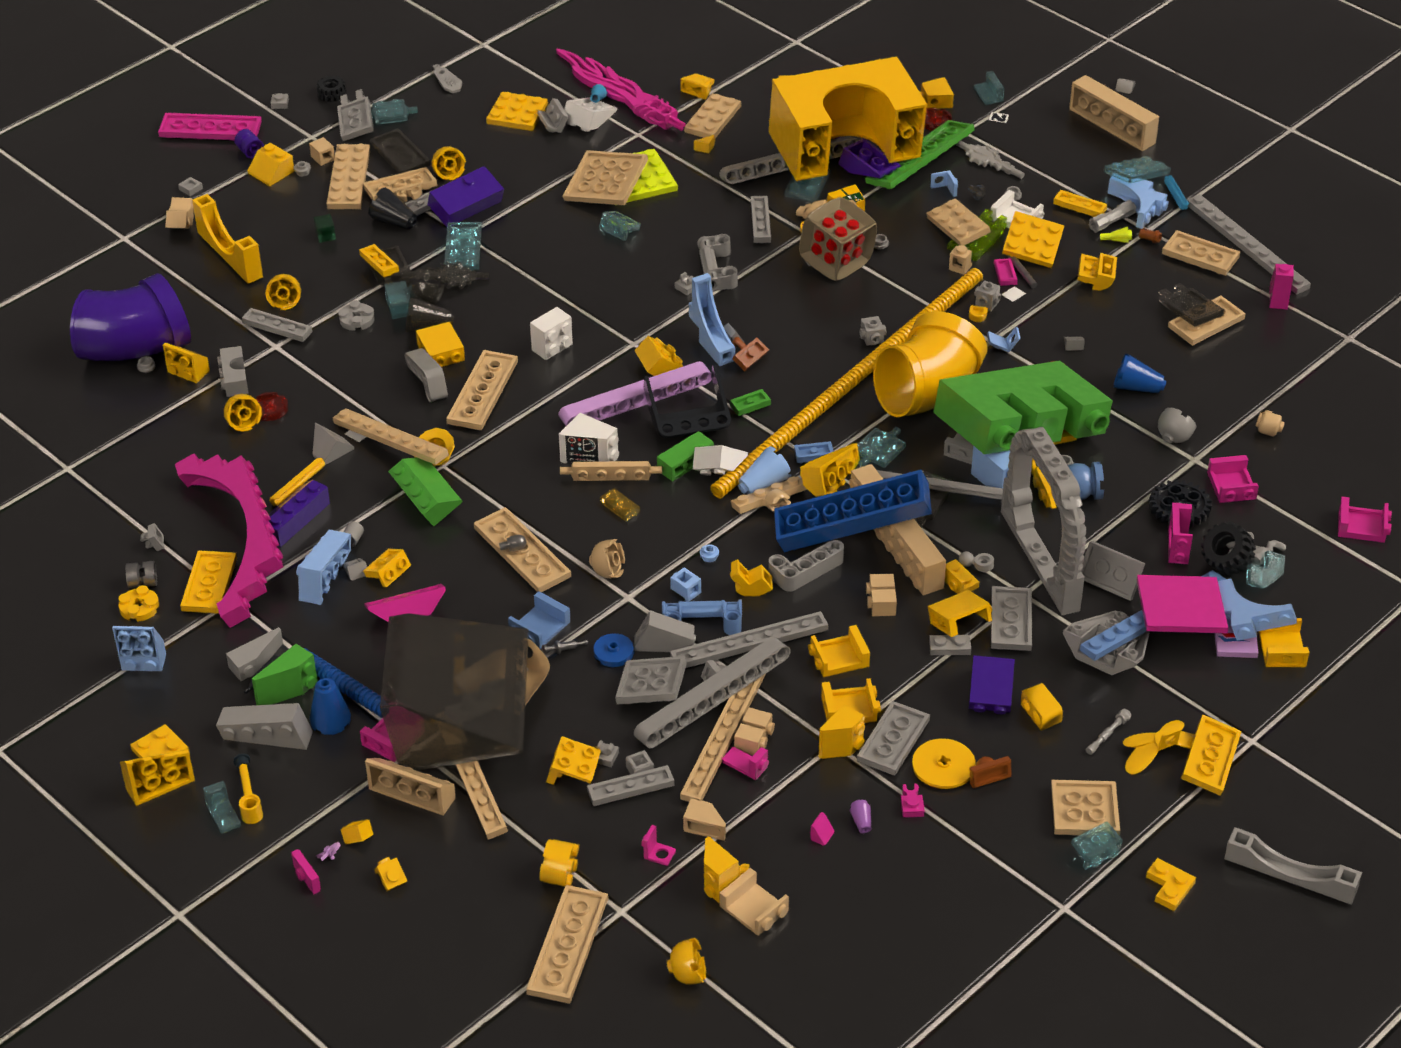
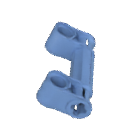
[662,599,742,635]

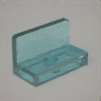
[974,71,1004,105]

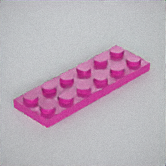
[158,113,262,141]

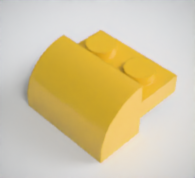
[1077,253,1117,291]

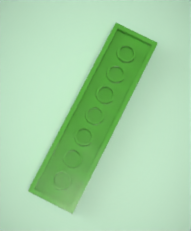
[865,120,975,189]

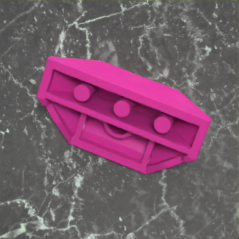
[364,584,446,626]

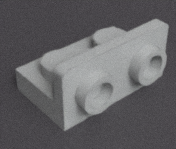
[537,98,569,133]

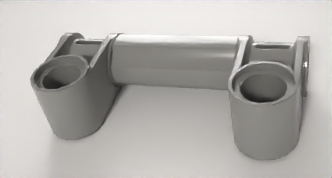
[697,234,738,291]

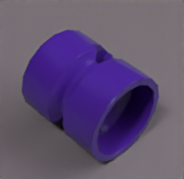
[234,129,264,159]

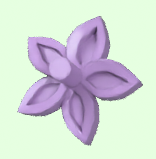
[316,842,340,861]

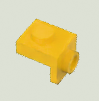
[374,857,407,892]

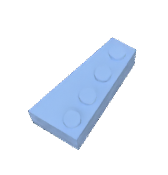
[296,530,351,605]

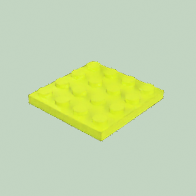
[626,149,678,203]

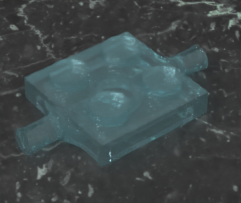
[371,99,418,124]
[857,427,906,468]

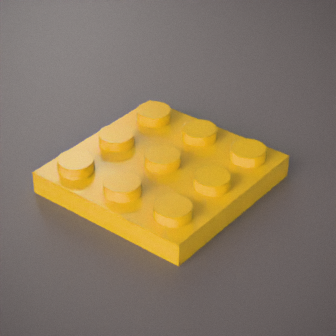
[486,92,548,131]
[1002,211,1064,268]

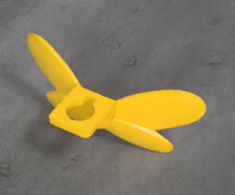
[1123,720,1195,775]

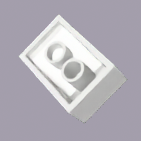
[564,97,617,132]

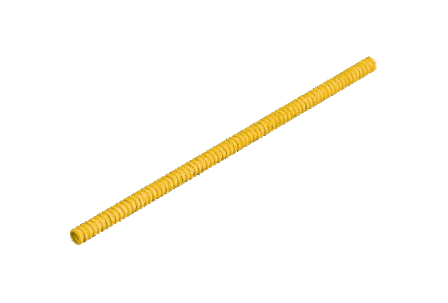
[711,268,983,499]

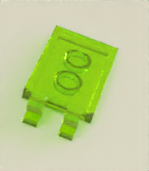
[947,209,1007,261]

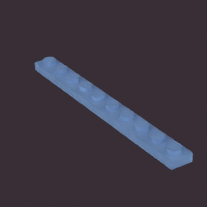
[1080,570,1226,661]

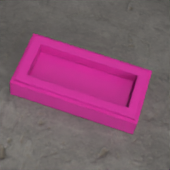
[994,258,1018,286]

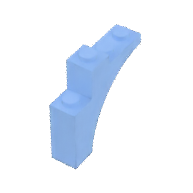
[1107,172,1168,229]
[689,273,735,366]
[1218,579,1297,641]

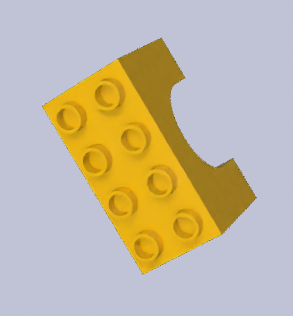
[769,57,927,181]

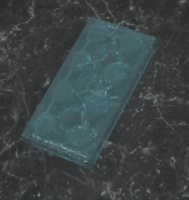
[1104,156,1171,183]
[444,222,482,271]

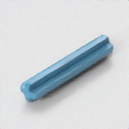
[1164,175,1189,210]

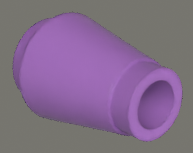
[850,800,872,833]

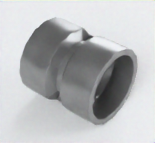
[125,561,157,589]

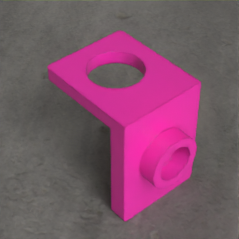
[641,825,676,866]

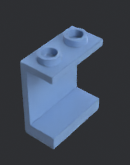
[508,591,570,649]

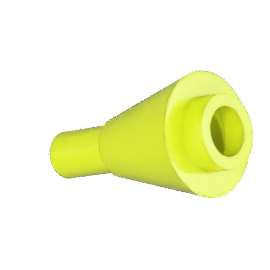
[1100,226,1132,243]

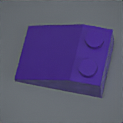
[838,138,901,178]

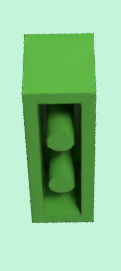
[657,431,714,482]

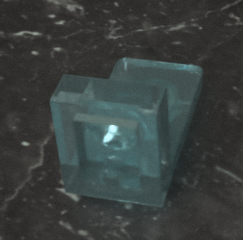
[203,781,241,833]

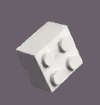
[530,307,573,360]

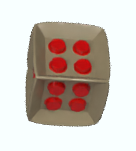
[799,197,877,281]

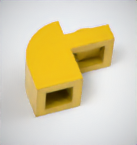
[730,559,773,596]

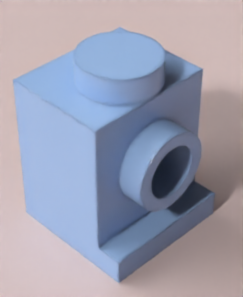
[670,568,701,602]

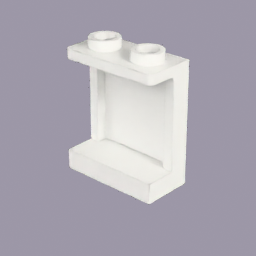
[990,190,1044,228]

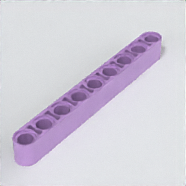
[558,361,712,426]

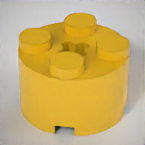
[540,839,579,887]

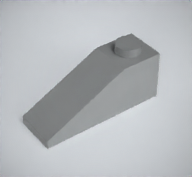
[226,627,283,681]

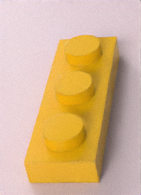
[1053,190,1107,217]
[359,244,399,277]

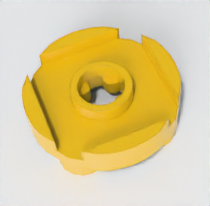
[118,585,159,621]

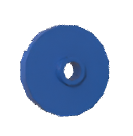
[594,633,634,667]

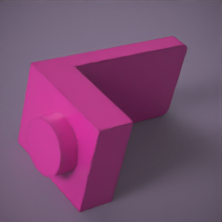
[722,747,769,780]

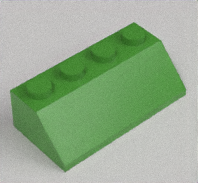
[388,457,463,526]

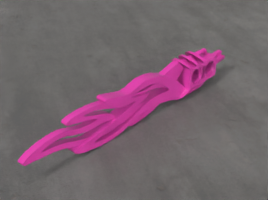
[556,49,686,131]

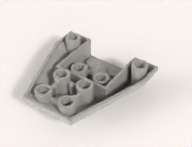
[1063,611,1150,675]

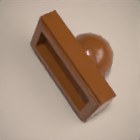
[969,756,1012,788]

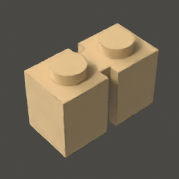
[866,574,897,616]
[734,707,775,755]

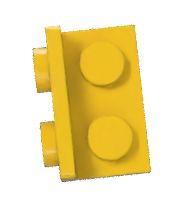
[363,548,411,587]
[944,559,980,594]

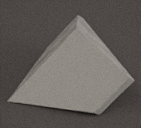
[313,422,354,465]

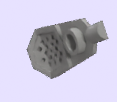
[432,64,463,94]

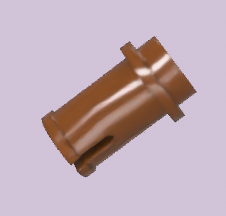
[1139,228,1162,244]

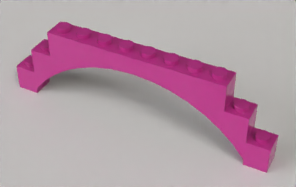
[175,453,284,628]

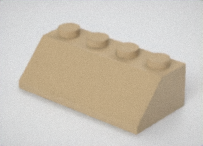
[365,758,456,816]

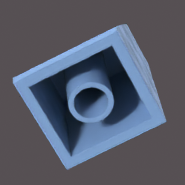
[971,446,1010,488]

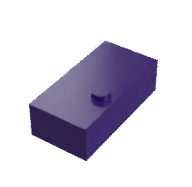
[427,166,504,228]

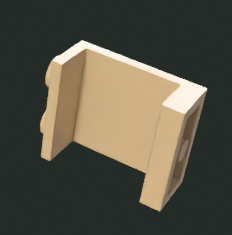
[720,868,789,936]

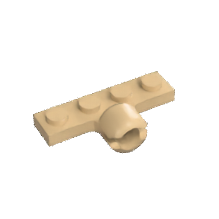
[731,476,807,514]

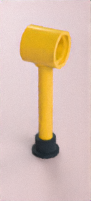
[233,753,263,824]

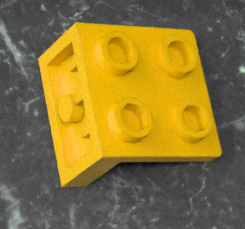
[546,736,601,785]

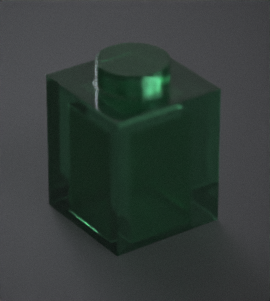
[314,214,336,243]

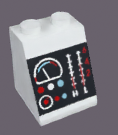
[559,413,619,464]

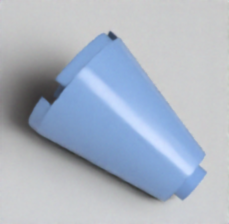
[738,446,791,494]

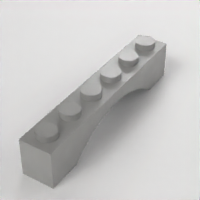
[1225,827,1362,905]

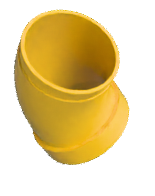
[873,311,988,417]

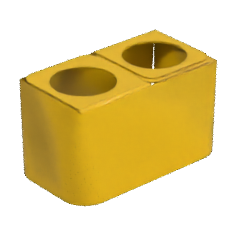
[1021,683,1063,731]

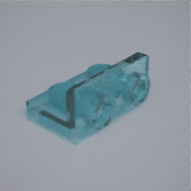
[599,211,641,240]
[1071,822,1123,870]

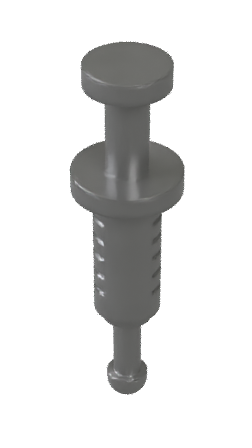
[542,640,588,655]

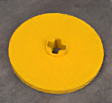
[912,739,976,789]

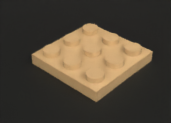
[1051,780,1120,836]

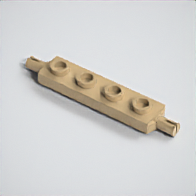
[560,461,662,481]

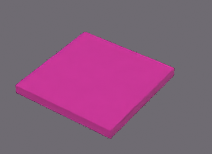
[1136,575,1228,633]

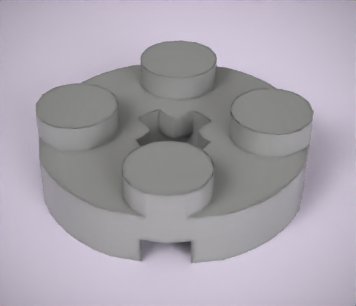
[338,300,374,331]

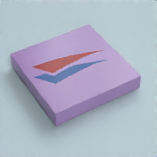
[1214,626,1258,658]

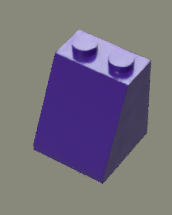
[969,655,1015,714]

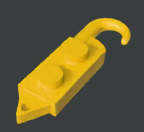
[1031,458,1057,509]

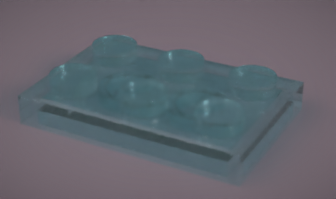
[784,169,830,202]

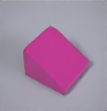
[811,812,834,846]

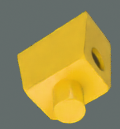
[920,77,954,109]

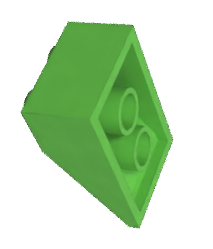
[252,644,318,705]

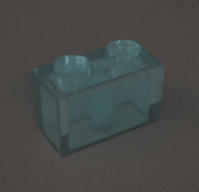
[384,281,415,319]

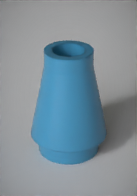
[590,84,607,103]

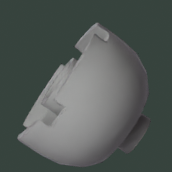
[1158,408,1197,443]

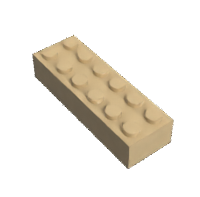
[1070,75,1159,151]

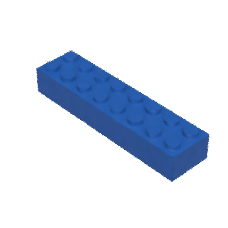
[774,470,932,552]

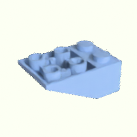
[112,626,166,671]

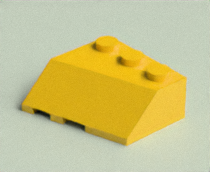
[120,750,195,806]

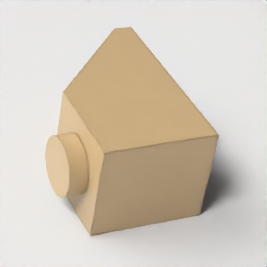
[683,799,726,841]

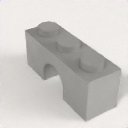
[217,346,249,397]

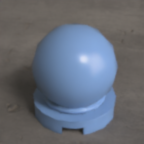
[1068,462,1104,500]

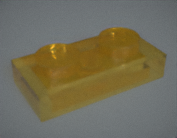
[600,488,640,521]

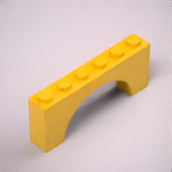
[192,194,263,284]

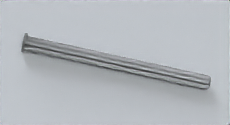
[877,470,1003,500]

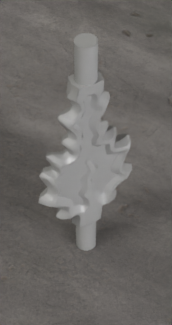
[956,140,1025,179]

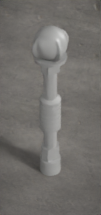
[1086,708,1131,755]

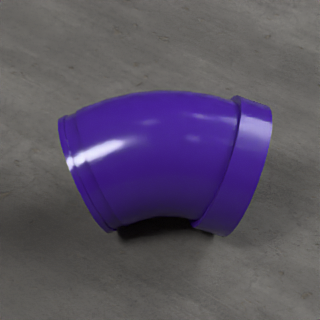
[70,273,191,361]

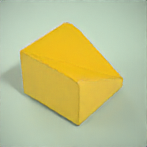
[694,135,715,154]
[341,819,373,844]

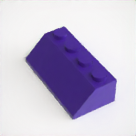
[269,480,330,547]

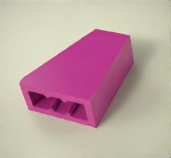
[1270,264,1294,309]

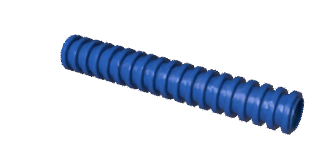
[304,648,390,718]

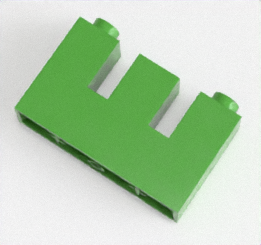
[933,361,1113,455]

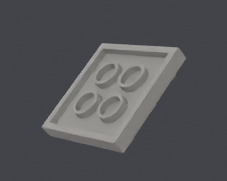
[615,656,687,704]

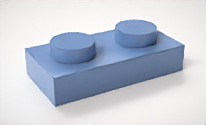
[794,441,834,463]

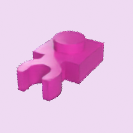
[901,784,924,817]

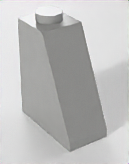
[633,610,696,652]

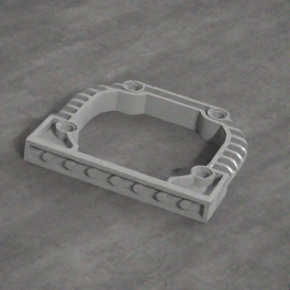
[1001,427,1086,615]

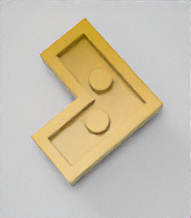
[1146,858,1196,911]

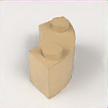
[165,197,194,229]

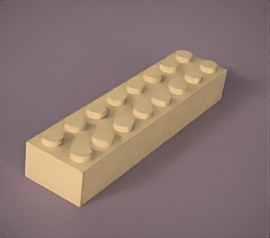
[849,464,946,595]

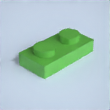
[730,389,771,416]

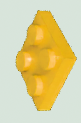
[130,724,190,758]

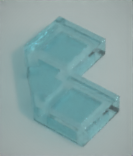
[1246,551,1285,589]

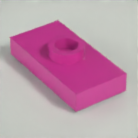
[291,849,321,894]

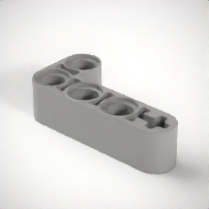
[405,348,448,402]
[768,540,844,592]

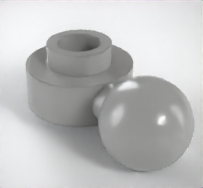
[959,551,994,572]

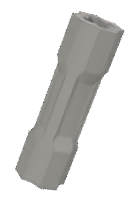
[1089,200,1136,233]

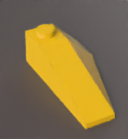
[800,443,860,497]

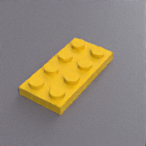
[180,551,237,613]
[1181,715,1242,795]

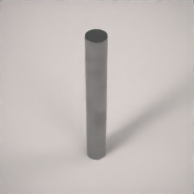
[1008,256,1037,288]

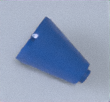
[1113,353,1166,393]
[309,678,351,735]

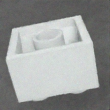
[693,445,748,475]

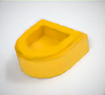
[969,305,988,322]

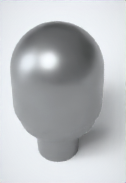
[499,535,527,552]

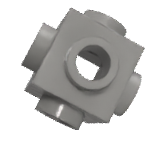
[974,280,1001,312]
[859,316,886,346]

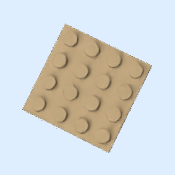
[563,150,648,205]

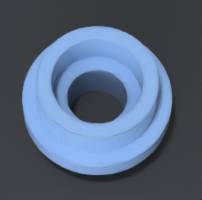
[700,545,719,562]

